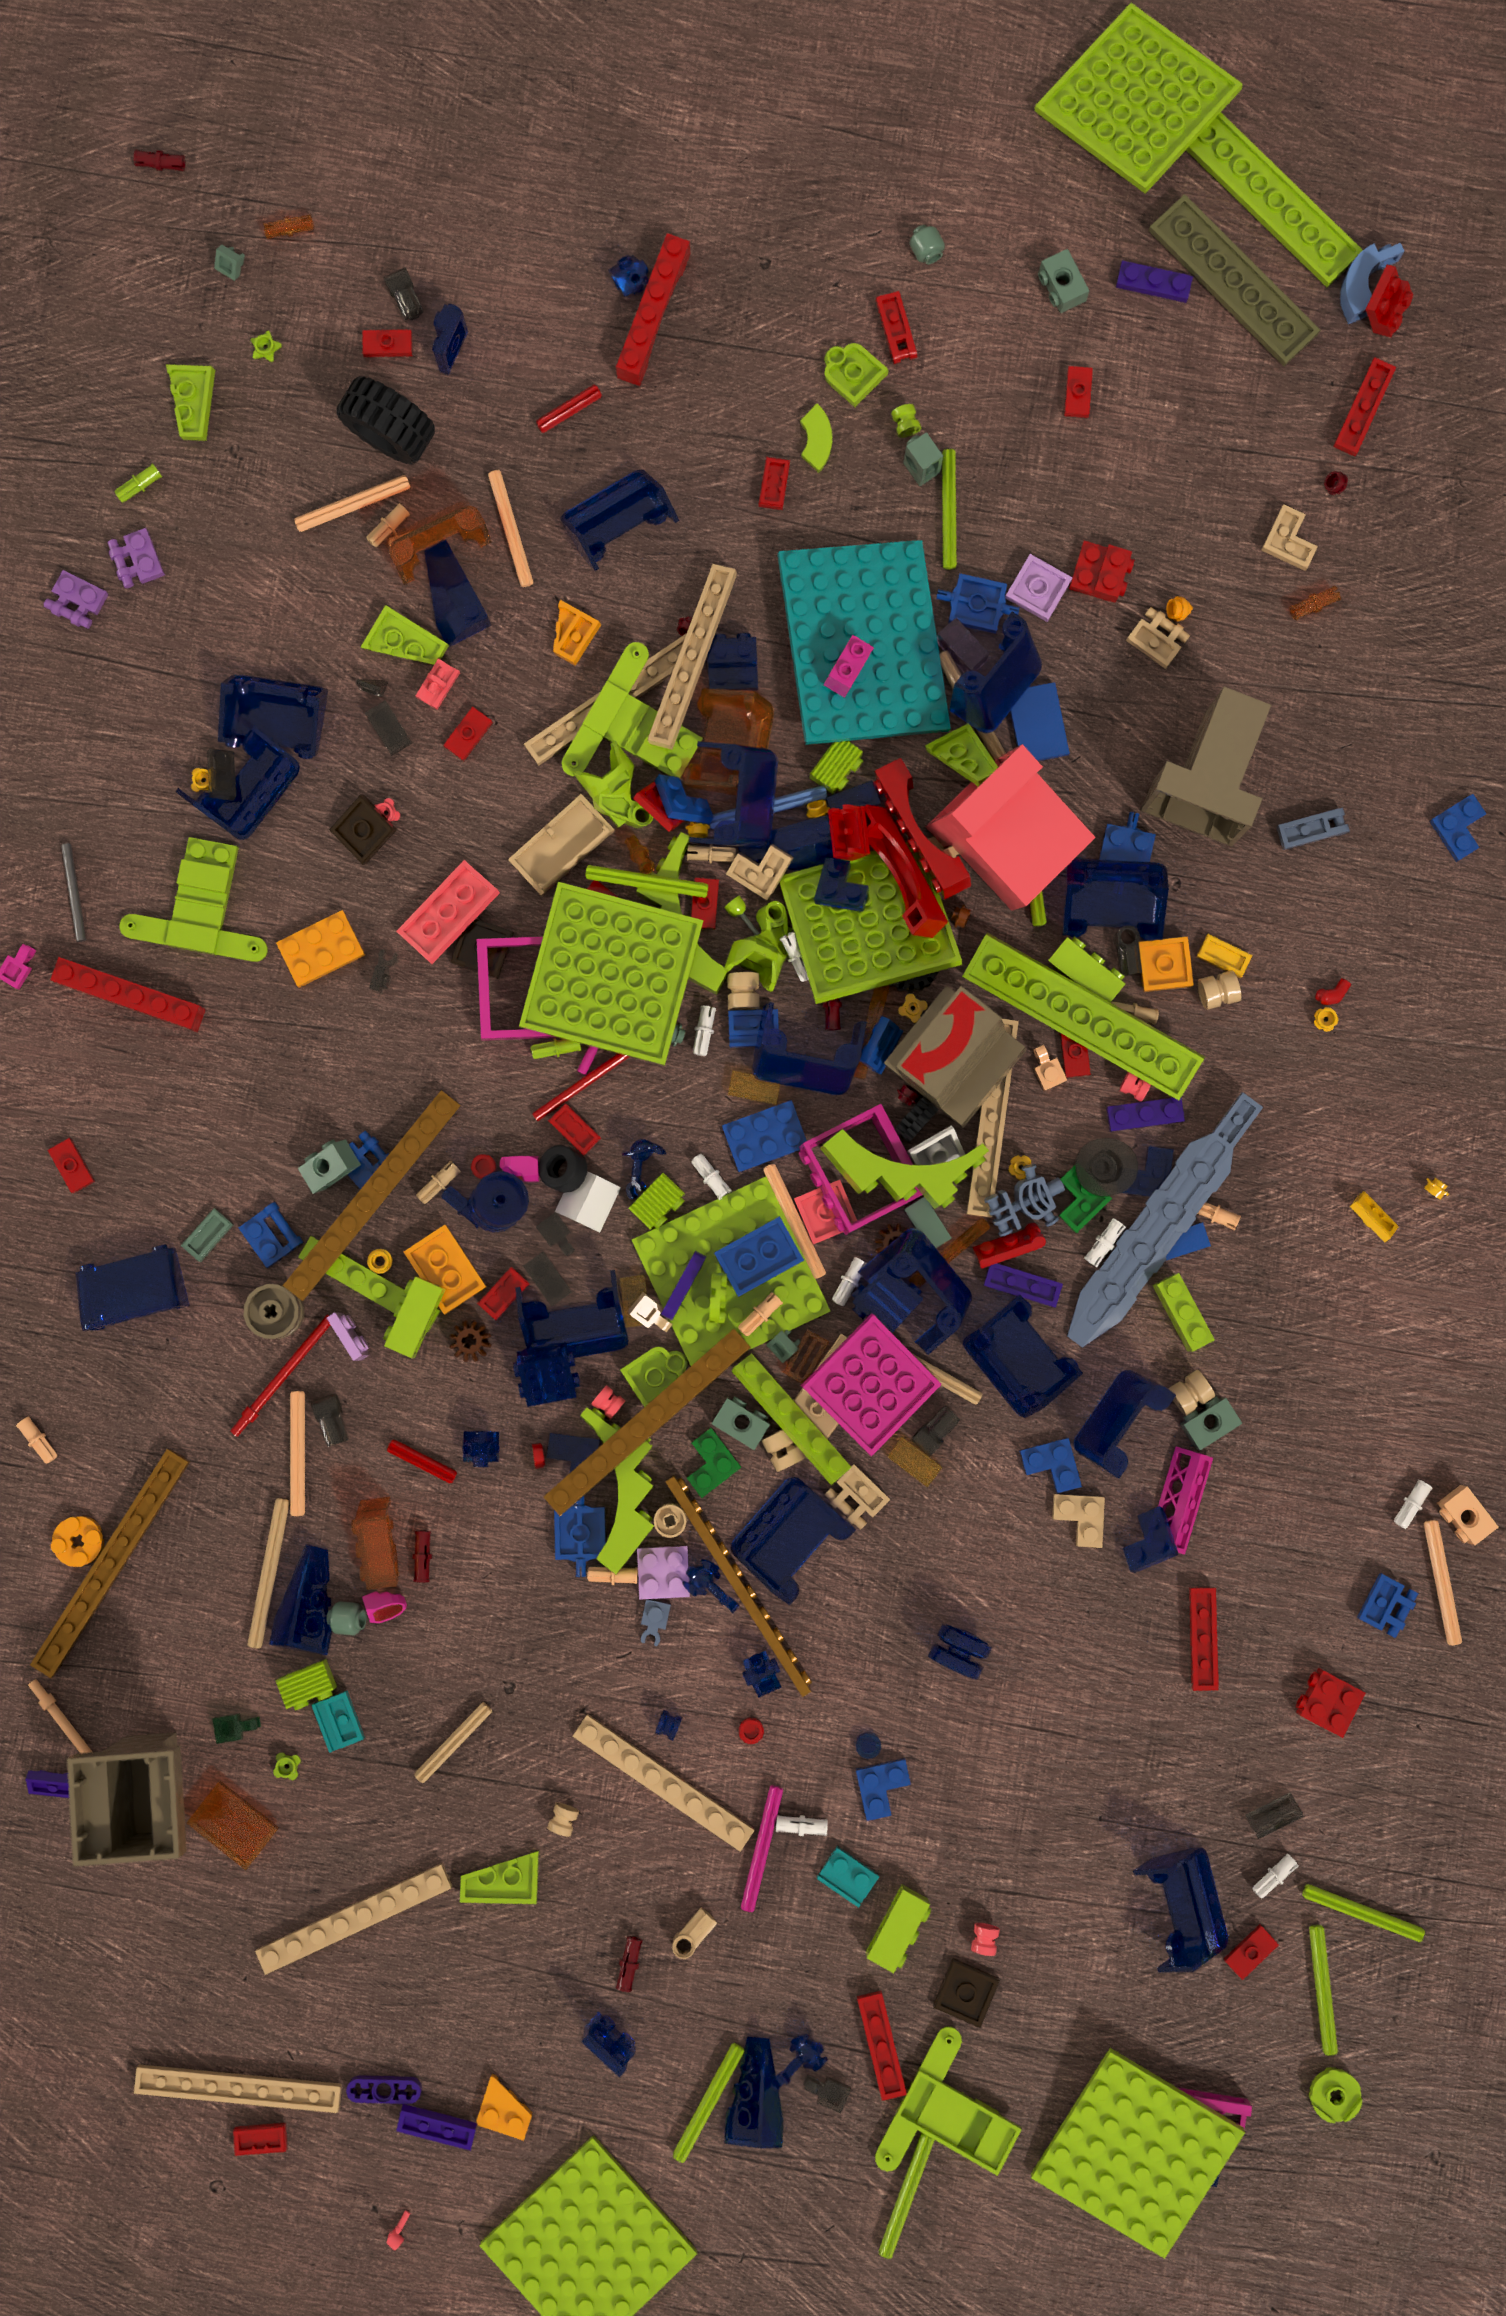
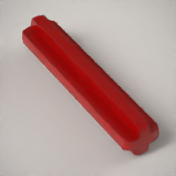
[536,385,602,433]
[387,1440,457,1483]

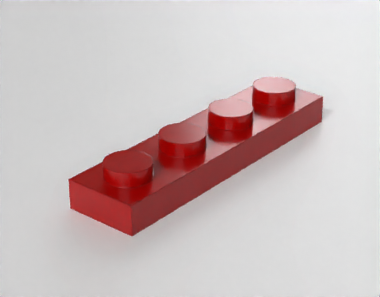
[1333,357,1396,457]
[1189,1587,1219,1691]
[857,1990,907,2101]

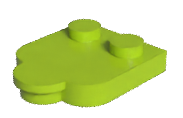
[825,343,889,407]
[620,1347,688,1407]

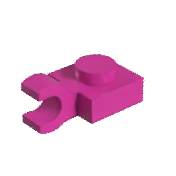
[0,944,36,990]

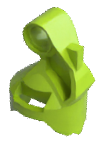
[574,741,653,828]
[724,901,792,992]

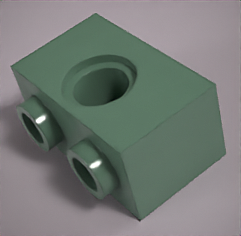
[1038,249,1089,314]
[903,432,943,486]
[298,1139,361,1194]
[712,1396,770,1450]
[1180,1396,1243,1450]

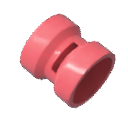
[1119,1072,1151,1102]
[591,1385,626,1420]
[971,1923,1000,1956]

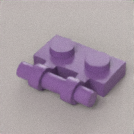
[107,528,165,588]
[44,570,109,629]

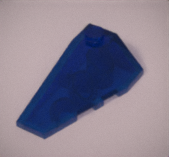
[425,540,491,648]
[736,815,841,871]
[269,1544,332,1655]

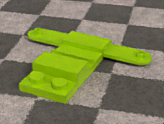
[562,642,703,778]
[119,837,268,962]
[875,2027,1022,2176]

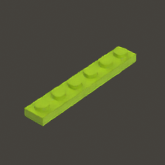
[298,1236,441,1332]
[732,1353,852,1485]

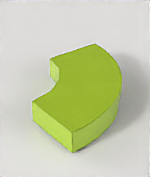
[800,404,832,473]

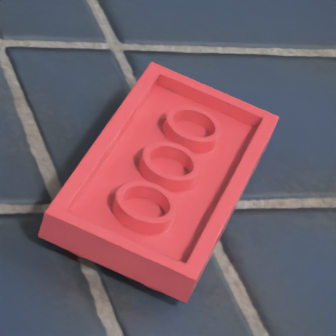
[396,860,500,964]

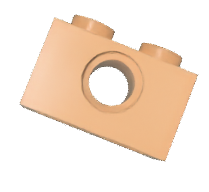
[1437,1485,1498,1545]

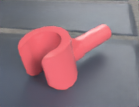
[387,2210,411,2250]

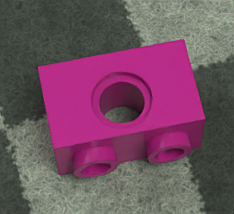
[824,635,874,698]

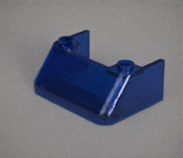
[560,470,680,571]
[175,713,300,840]
[689,741,778,849]
[752,1002,867,1096]
[858,1228,972,1355]
[515,1270,629,1364]
[1133,1848,1228,1972]

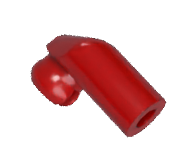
[1315,978,1351,1005]

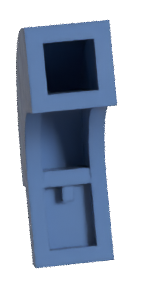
[1340,243,1404,324]

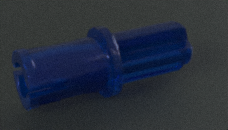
[441,1186,488,1228]

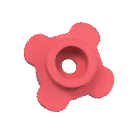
[374,798,400,822]

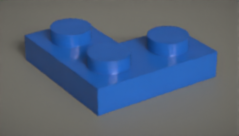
[654,774,714,824]
[1429,794,1486,862]
[1019,1438,1082,1493]
[856,1758,911,1821]

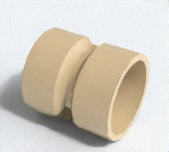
[1197,970,1241,1010]
[727,972,760,1011]
[1167,1370,1215,1416]
[761,1429,805,1472]
[654,1502,687,1538]

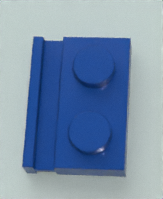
[728,1009,779,1048]
[860,1016,903,1075]

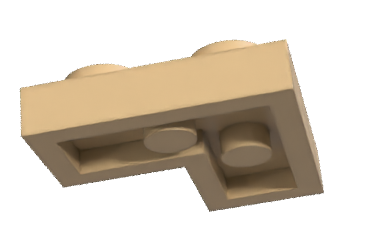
[1261,504,1318,571]
[726,844,794,900]
[1052,1494,1105,1548]

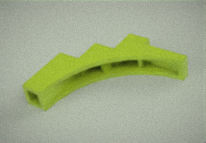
[636,832,729,995]
[820,1129,989,1209]
[581,1407,654,1575]

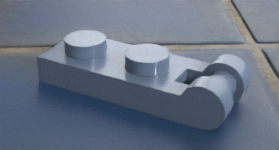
[1276,808,1350,850]

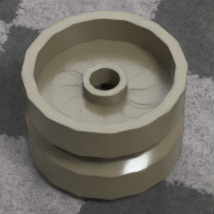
[243,1284,305,1339]

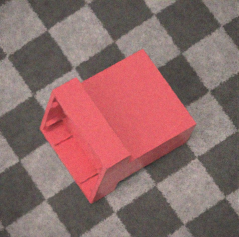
[925,744,1096,911]

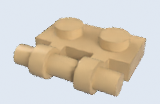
[1126,607,1191,669]
[824,1464,890,1530]

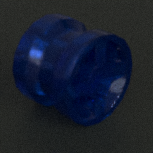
[654,1710,682,1741]

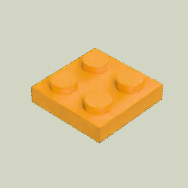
[1137,937,1194,992]

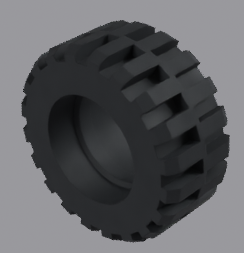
[337,376,435,465]

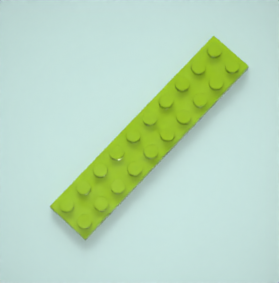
[1186,112,1363,287]
[962,932,1205,1100]

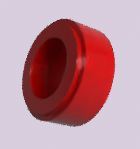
[471,1154,497,1180]
[532,1443,545,1469]
[739,1717,764,1744]

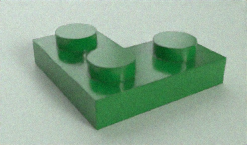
[1058,1163,1112,1234]
[687,1427,742,1498]

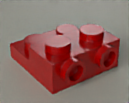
[1366,265,1413,337]
[1069,540,1135,603]
[1296,1668,1366,1738]

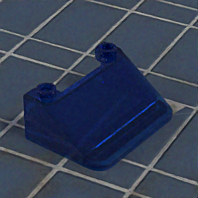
[731,1477,856,1605]

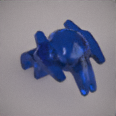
[622,1139,666,1199]
[682,1559,740,1614]
[769,2034,828,2093]

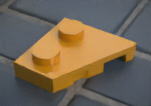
[553,600,601,666]
[476,2074,533,2141]

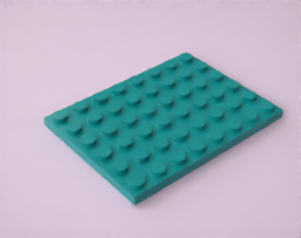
[777,540,951,745]

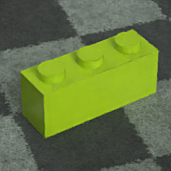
[1048,936,1126,1003]
[1152,1273,1215,1352]
[383,1277,446,1358]
[866,1884,931,1973]

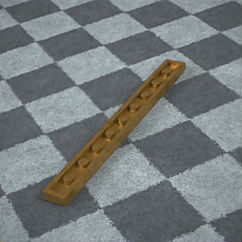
[283,1090,461,1301]
[543,1329,751,1516]
[30,1448,190,1678]
[666,1475,812,1697]

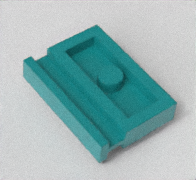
[311,1690,365,1753]
[816,1846,879,1908]

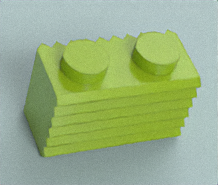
[809,741,864,795]
[628,1173,685,1230]
[275,1659,337,1710]

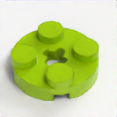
[709,1273,727,1323]
[1308,2067,1362,2123]

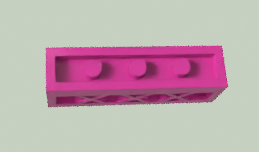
[1147,1447,1213,1554]
[1177,2087,1252,2130]

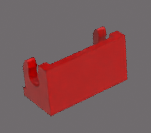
[828,804,870,861]

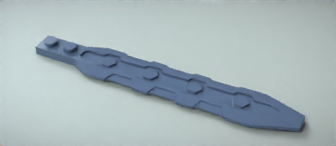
[1067,1092,1263,1348]

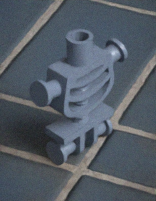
[984,1164,1065,1237]

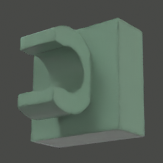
[214,245,245,281]
[766,1330,800,1363]

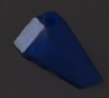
[724,2037,784,2148]

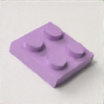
[1005,554,1072,622]
[327,1312,370,1361]
[637,1545,690,1599]

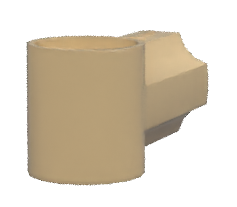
[672,1907,718,1959]

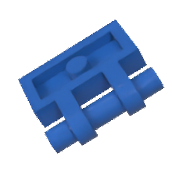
[348,1131,389,1189]
[1357,1573,1419,1638]

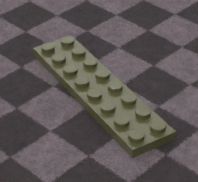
[1149,194,1321,366]

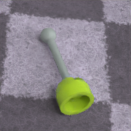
[724,895,760,935]

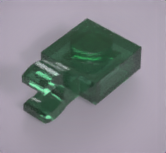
[212,1713,261,1744]

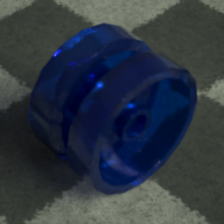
[468,1171,529,1233]
[927,1623,993,1680]

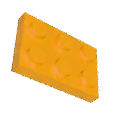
[276,910,365,988]
[404,1224,487,1315]

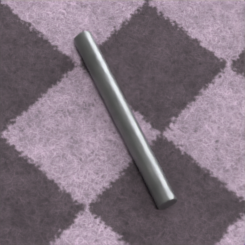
[61,843,86,942]

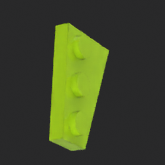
[166,364,215,441]
[361,605,449,665]
[925,723,998,787]
[460,1851,539,1904]

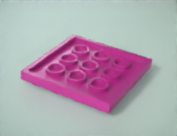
[801,1313,942,1457]

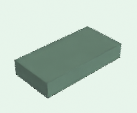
[904,1197,952,1252]
[181,1208,234,1262]

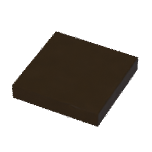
[329,794,397,865]
[450,919,514,979]
[933,1958,1000,2028]

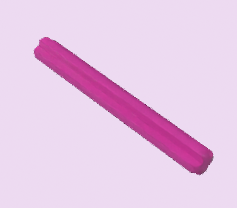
[741,1785,783,1912]

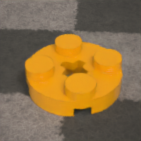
[51,1516,104,1567]

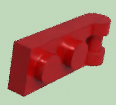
[876,291,917,364]
[972,1223,1046,1269]

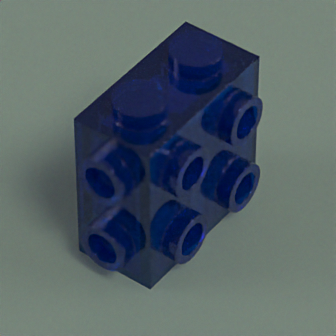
[851,1265,923,1333]
[513,1342,580,1407]

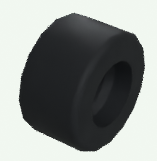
[538,1145,588,1193]

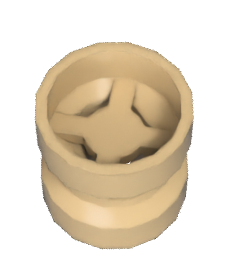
[547,1803,579,1837]

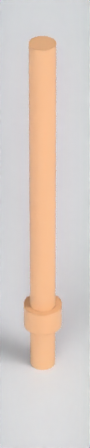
[28,1679,92,1753]

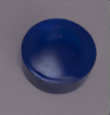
[855,1732,881,1759]

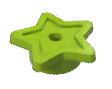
[251,331,282,362]

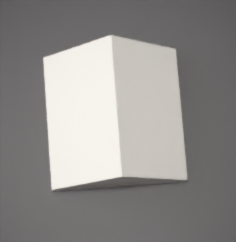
[907,1125,965,1165]
[555,1171,621,1233]

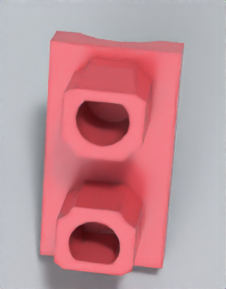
[415,658,460,710]

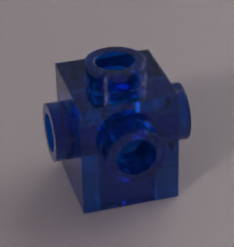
[608,255,649,297]
[462,1431,500,1467]
[742,1650,782,1698]

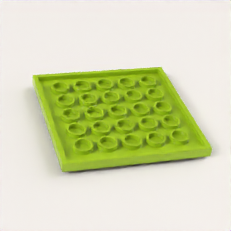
[1035,3,1242,194]
[779,842,962,1004]
[519,882,703,1066]
[632,1177,830,1366]
[1031,2048,1245,2259]
[479,2135,697,2316]

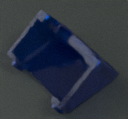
[949,611,1042,733]
[218,675,328,759]
[1062,859,1169,941]
[75,1244,190,1332]
[963,1295,1083,1418]
[1074,1370,1176,1479]

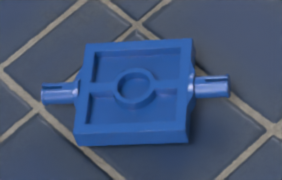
[936,573,1020,634]
[1096,812,1156,896]
[554,1496,606,1577]

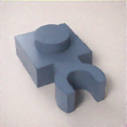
[641,1599,671,1646]

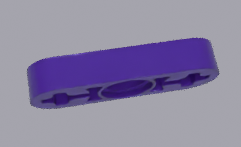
[661,1251,707,1320]
[346,2075,422,2104]

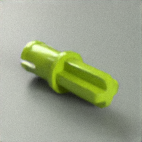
[115,463,162,503]
[531,1038,581,1059]

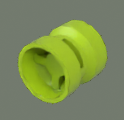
[891,404,921,438]

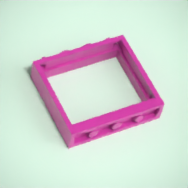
[477,937,558,1041]
[799,1104,922,1235]

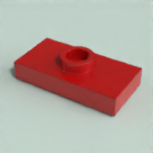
[363,329,412,357]
[1064,366,1093,418]
[759,457,790,510]
[443,706,493,761]
[691,878,719,930]
[1060,1033,1091,1078]
[548,1103,602,1156]
[48,1138,95,1194]
[477,1267,530,1321]
[1223,1924,1279,1980]
[233,2123,288,2156]

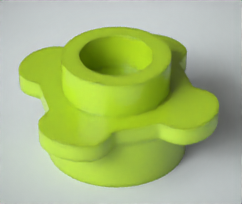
[273,1752,301,1780]

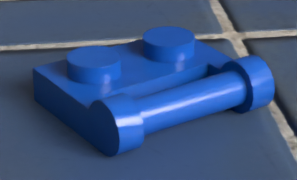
[238,1202,304,1268]

